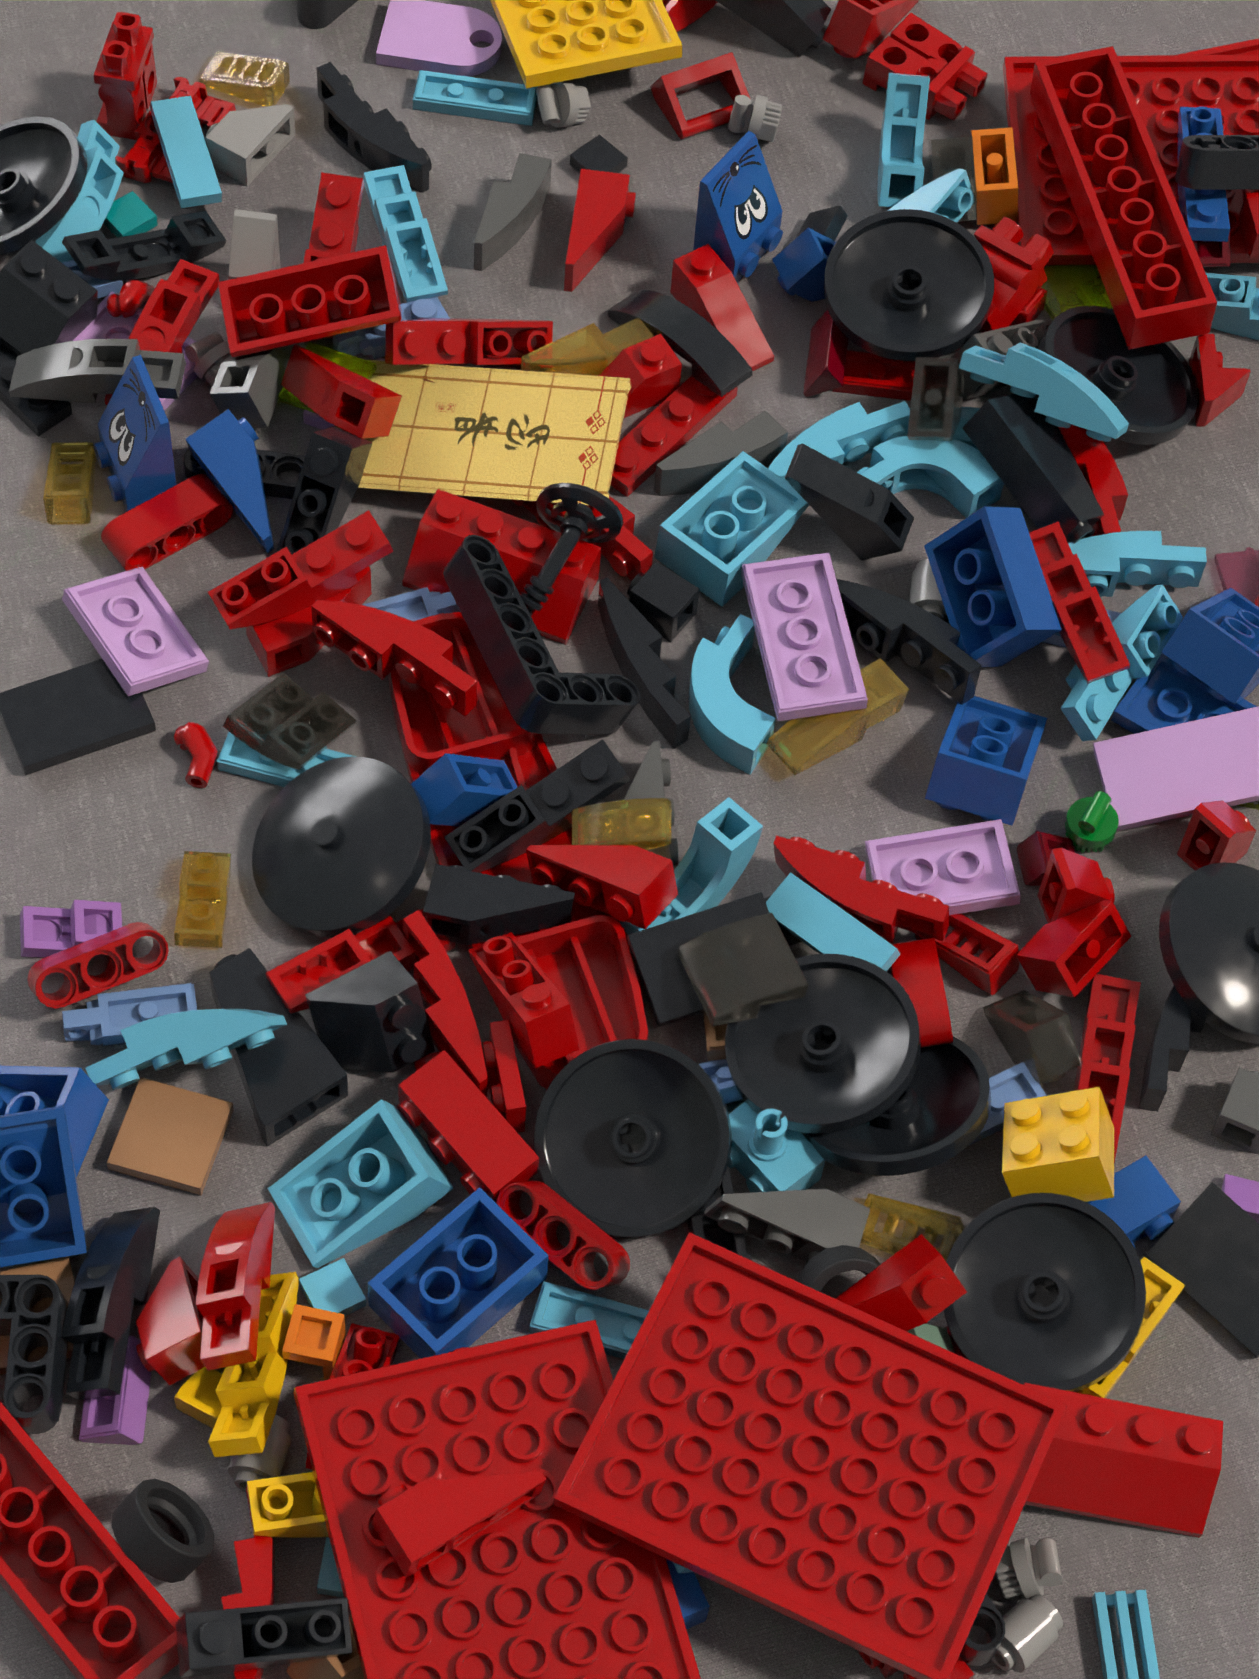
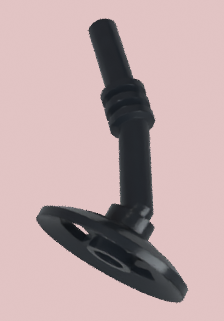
[520,483,623,616]

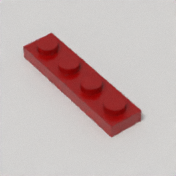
[610,375,738,497]

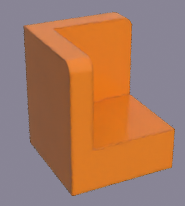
[282,1304,346,1380]

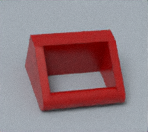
[650,52,751,139]

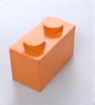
[971,127,1018,225]

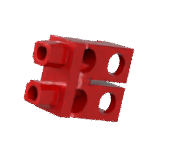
[93,12,157,140]
[862,13,988,121]
[974,217,1054,332]

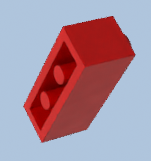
[397,1050,539,1203]

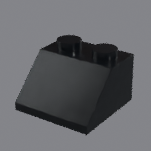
[0,240,98,355]
[305,951,435,1073]

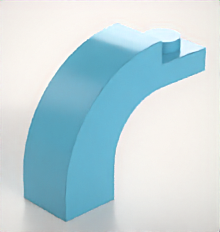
[877,73,930,207]
[857,434,1004,518]
[688,614,776,775]
[620,797,763,935]

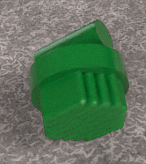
[1065,791,1119,853]

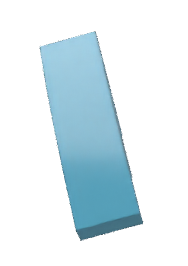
[363,165,448,302]

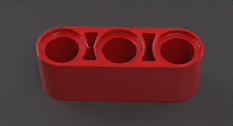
[101,474,233,571]
[27,922,169,1009]
[891,937,953,1048]
[496,1180,630,1290]

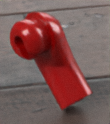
[107,280,155,318]
[174,722,218,788]

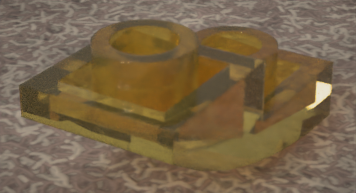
[572,798,671,850]
[174,851,232,948]

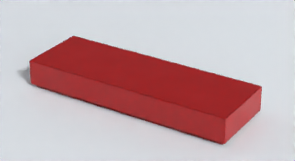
[832,350,961,406]

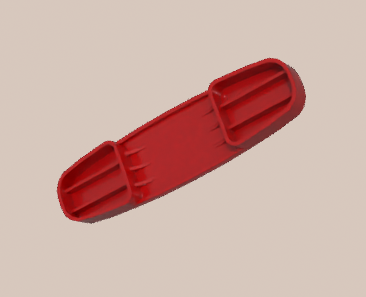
[388,612,648,1090]

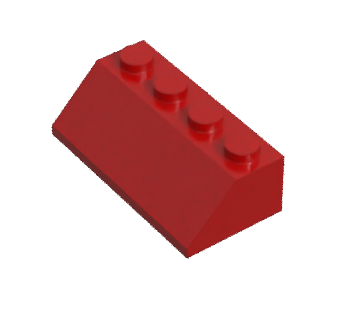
[218,245,402,358]
[402,489,601,645]
[1023,1383,1223,1538]

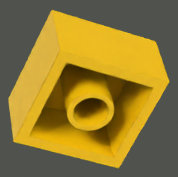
[1002,1087,1114,1202]

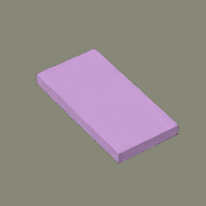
[741,553,868,721]
[1093,706,1259,831]

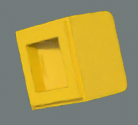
[174,1367,222,1428]

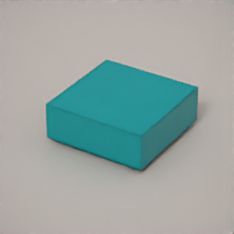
[103,191,158,238]

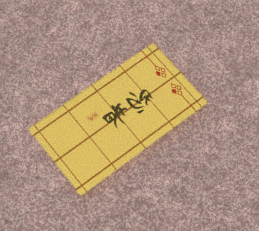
[335,359,631,505]

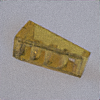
[199,51,290,107]
[43,442,96,525]
[860,1193,964,1262]

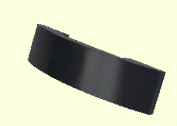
[62,211,227,280]
[608,290,753,397]

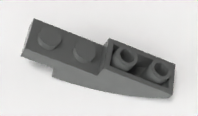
[9,339,186,403]

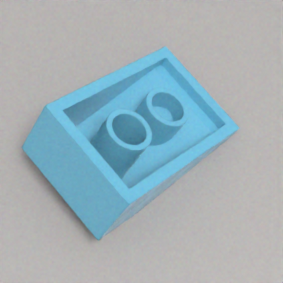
[654,451,809,607]
[268,1099,454,1268]

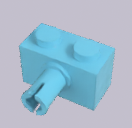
[728,1102,825,1193]

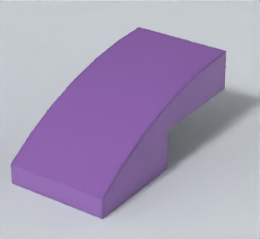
[20,900,122,957]

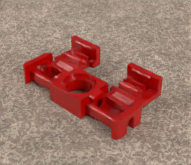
[115,77,236,183]

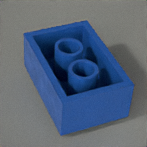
[924,506,1062,667]
[368,1187,549,1359]

